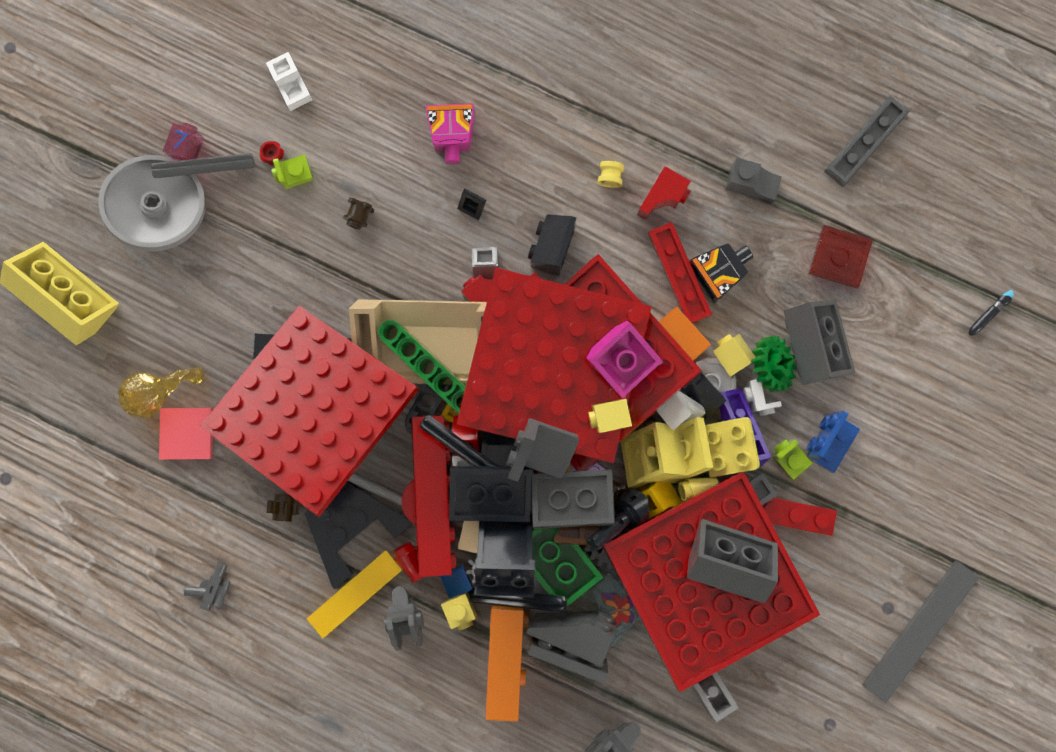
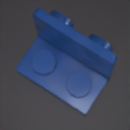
[806,411,860,473]

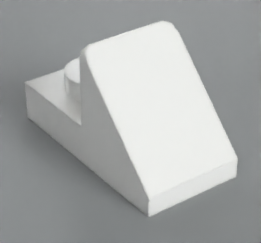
[657,391,705,430]

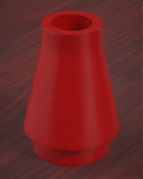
[392,542,423,583]

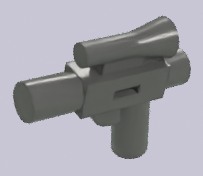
[184,562,230,611]

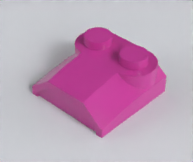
[587,321,663,399]

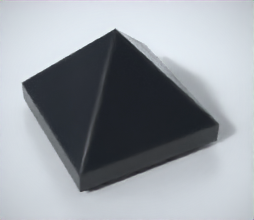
[457,188,487,220]

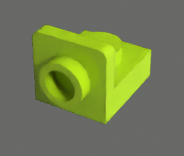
[271,154,314,189]
[771,439,813,480]

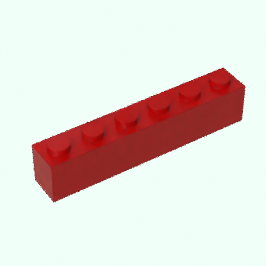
[411,416,456,577]

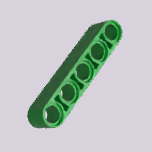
[378,320,466,413]

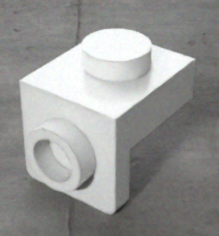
[743,379,782,416]

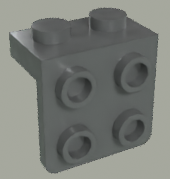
[506,418,579,482]

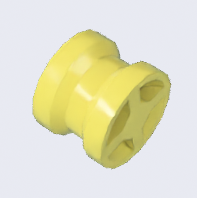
[597,161,625,188]

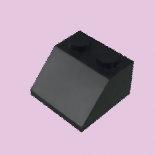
[528,214,577,276]

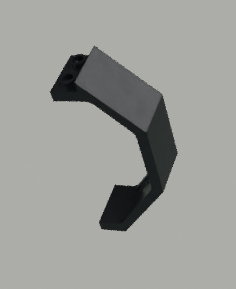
[475,431,535,597]

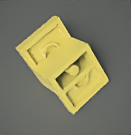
[621,417,713,489]

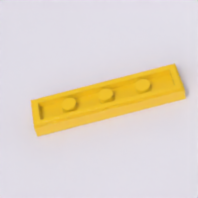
[307,550,402,639]

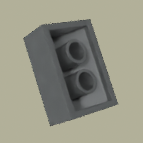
[783,299,855,385]
[687,519,778,603]

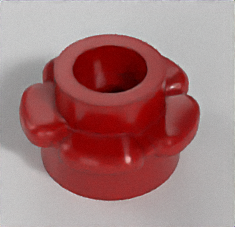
[259,141,284,166]

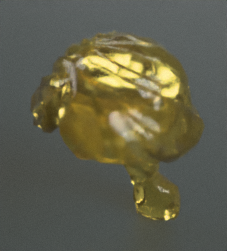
[118,366,204,418]

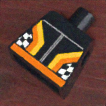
[690,243,754,304]

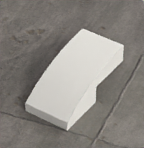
[266,52,312,111]

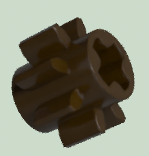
[266,494,300,522]

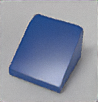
[440,564,473,599]

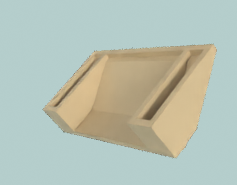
[349,299,487,385]

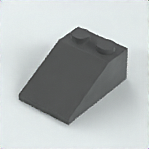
[526,611,618,667]

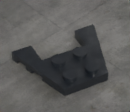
[305,481,413,589]

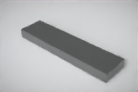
[824,95,910,187]

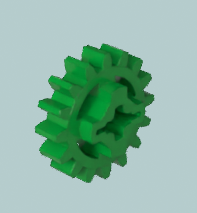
[751,336,797,393]

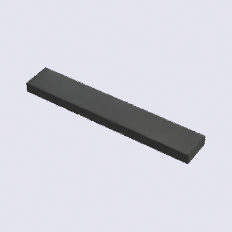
[862,561,979,703]

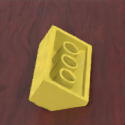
[0,242,119,346]

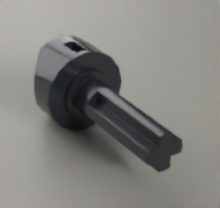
[587,490,649,551]

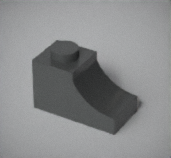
[725,158,782,203]

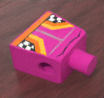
[426,103,475,164]

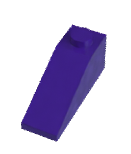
[720,388,772,474]

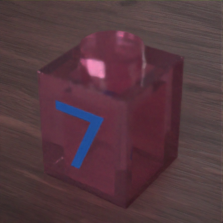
[163,122,204,161]

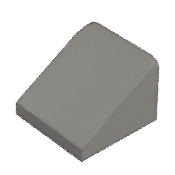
[472,247,498,279]

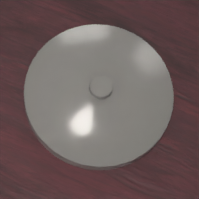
[98,155,206,252]

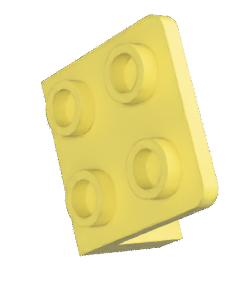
[705,417,760,478]

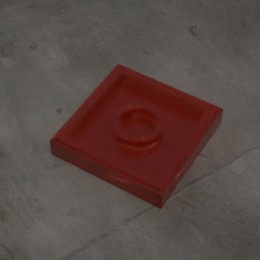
[808,225,873,289]

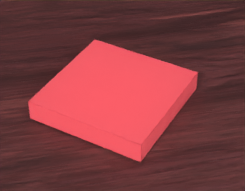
[159,408,214,460]

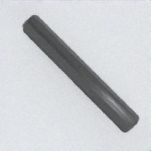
[151,153,255,178]

